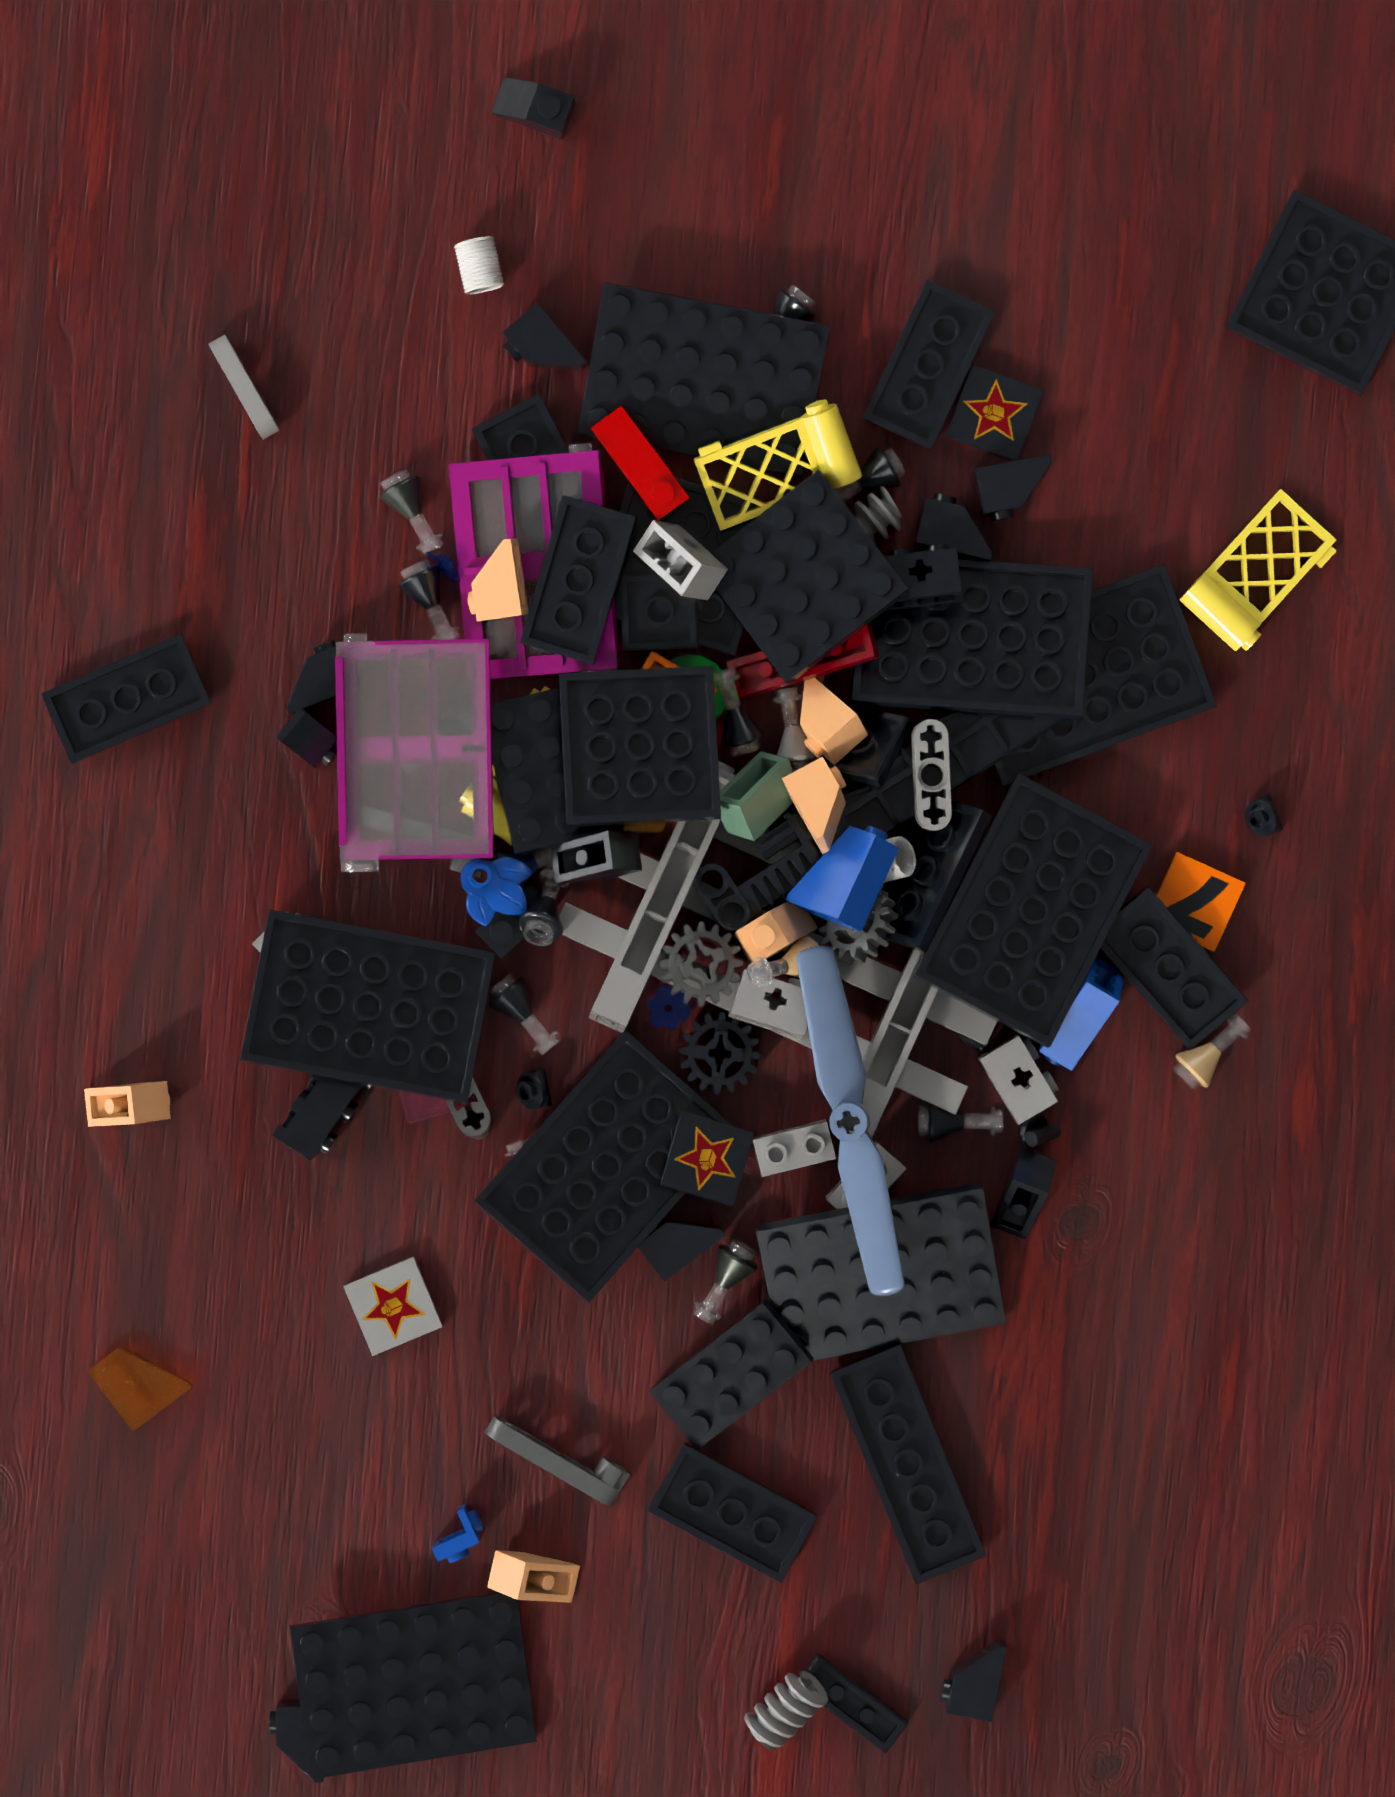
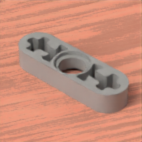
[208,334,280,440]
[911,719,952,831]

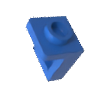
[432,1503,484,1563]

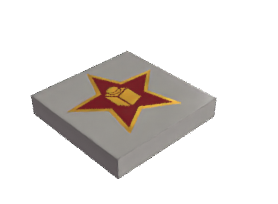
[343,1256,443,1356]

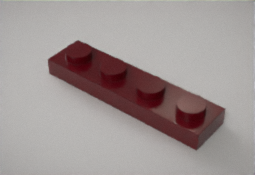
[727,622,880,700]

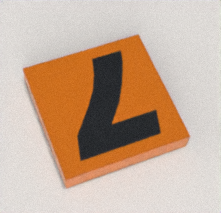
[1156,852,1246,952]

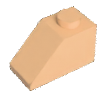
[468,538,529,622]
[800,678,868,765]
[782,757,846,854]
[733,901,818,967]
[84,1081,171,1127]
[487,1550,580,1603]

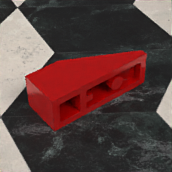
[590,406,689,521]

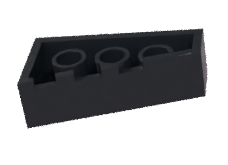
[272,1075,371,1161]

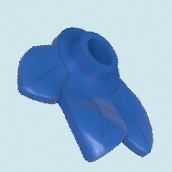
[460,857,532,926]

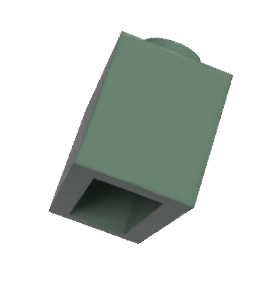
[720,751,793,841]

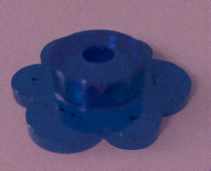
[425,551,461,583]
[647,986,691,1029]

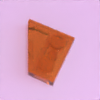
[88,1347,193,1431]

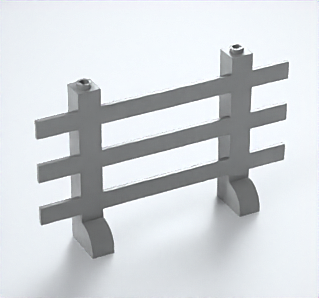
[553,761,997,1138]

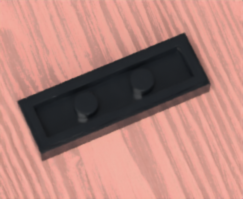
[799,1653,909,1753]

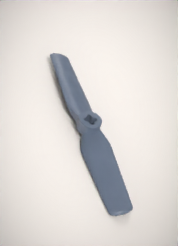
[796,946,905,1296]

